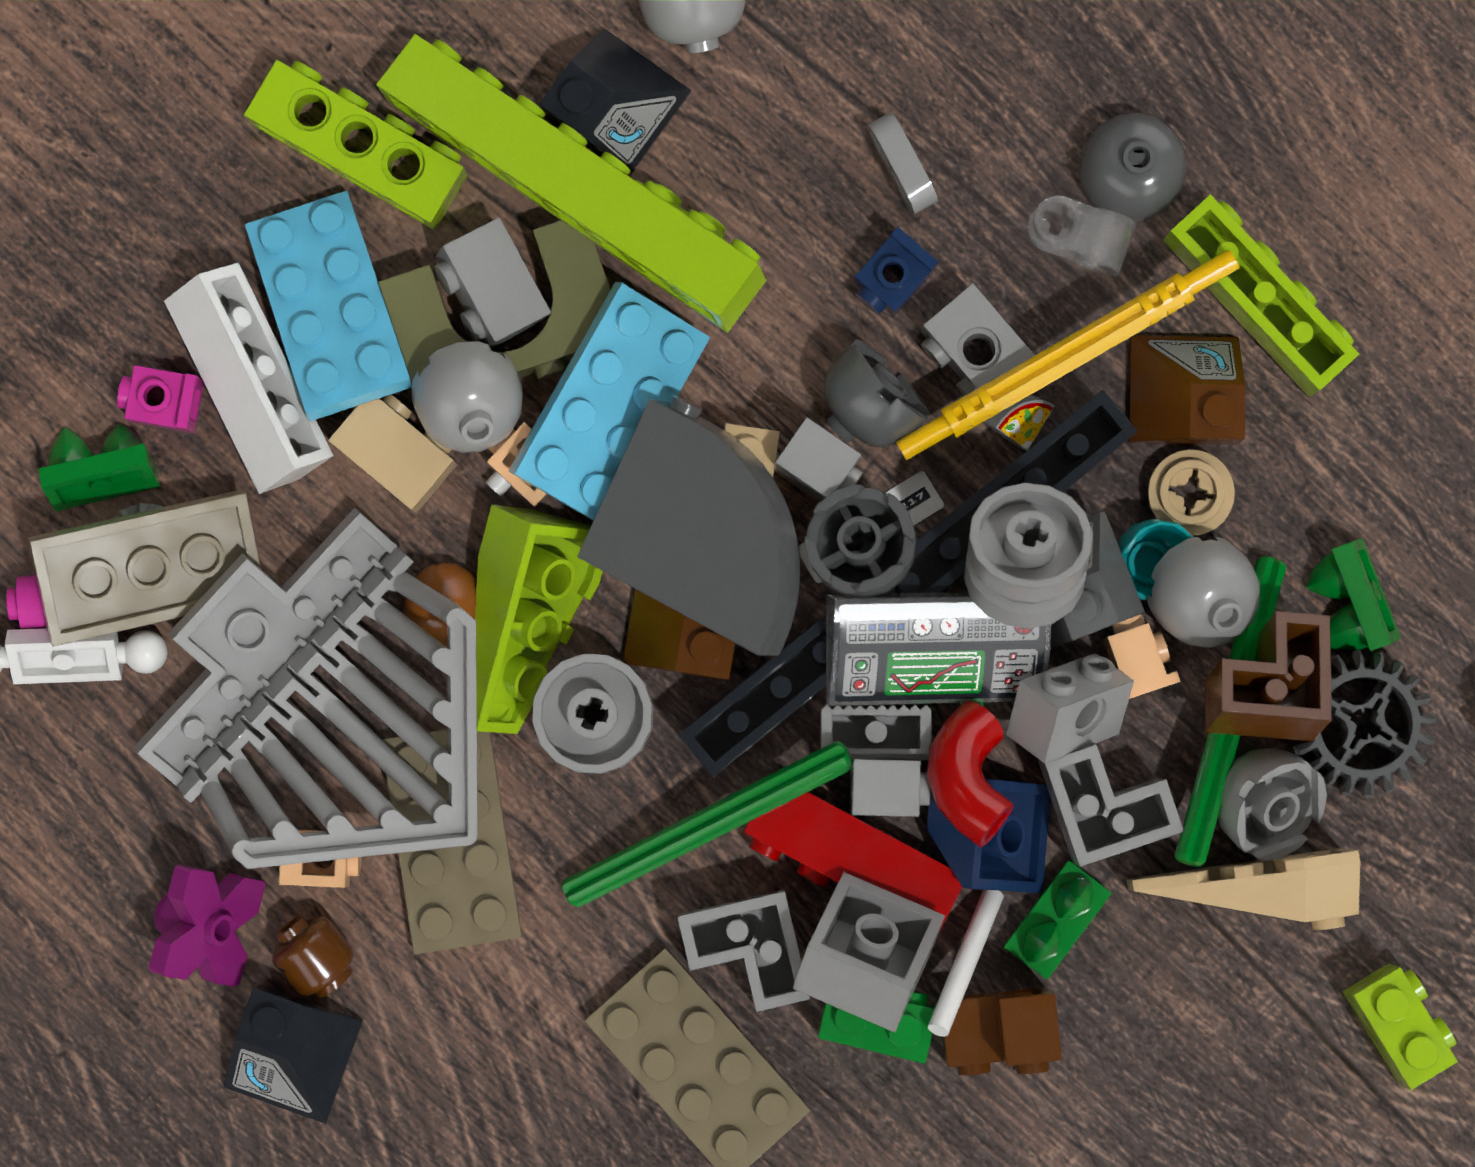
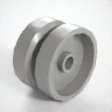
[964,483,1093,628]
[532,654,654,774]

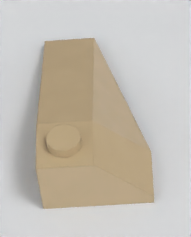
[1126,848,1360,931]

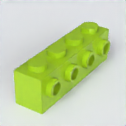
[1163,194,1359,398]

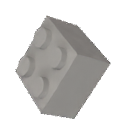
[793,872,945,1032]

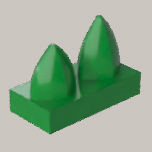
[38,424,160,512]
[1306,538,1401,651]
[1002,860,1112,980]

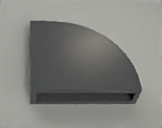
[577,395,800,656]

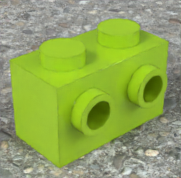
[1342,963,1458,1090]

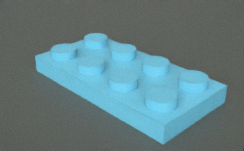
[245,190,412,421]
[509,282,710,521]

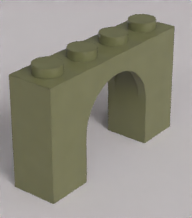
[378,221,610,381]

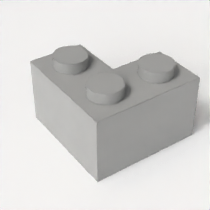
[1038,744,1183,867]
[677,889,810,1012]

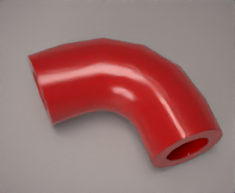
[927,701,1014,847]

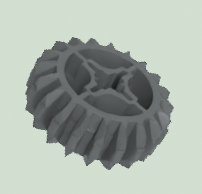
[1292,650,1436,797]

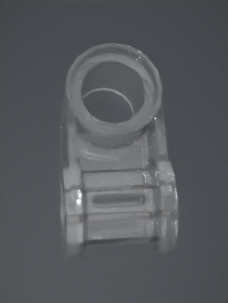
[1027,195,1136,276]

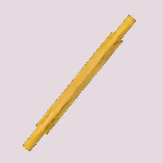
[896,249,1240,461]

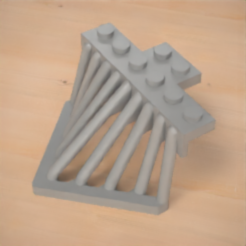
[134,508,477,869]

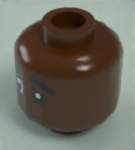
[272,915,354,998]

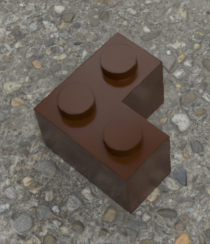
[1205,611,1331,741]
[938,987,1062,1075]

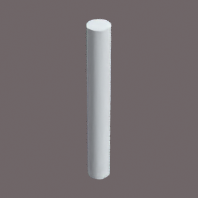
[928,890,1004,1037]

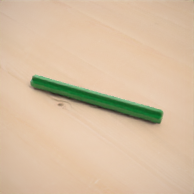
[1175,556,1286,867]
[561,741,853,907]

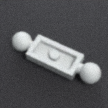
[0,628,168,684]

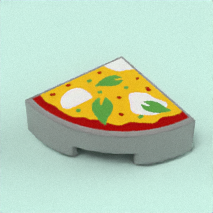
[984,395,1055,451]

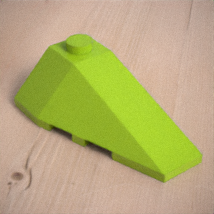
[475,505,603,734]

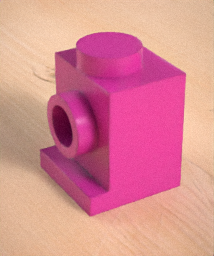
[117,365,204,434]

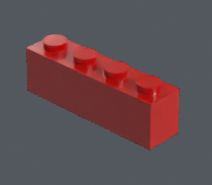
[743,792,963,931]

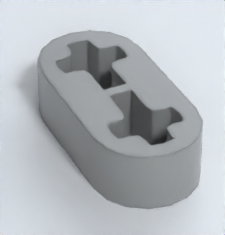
[867,112,938,214]

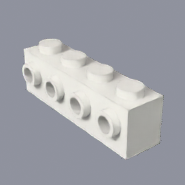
[164,263,334,494]

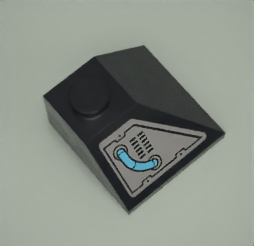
[539,28,691,177]
[223,984,363,1124]

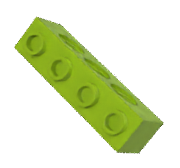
[244,59,468,231]

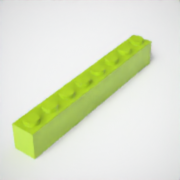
[376,34,767,333]

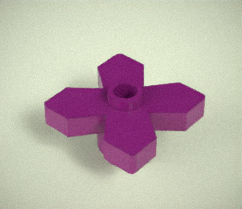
[149,864,265,987]

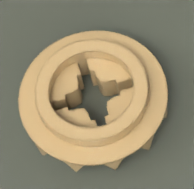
[1148,450,1235,536]

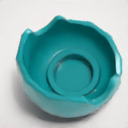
[1118,519,1194,601]

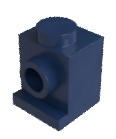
[853,226,938,317]

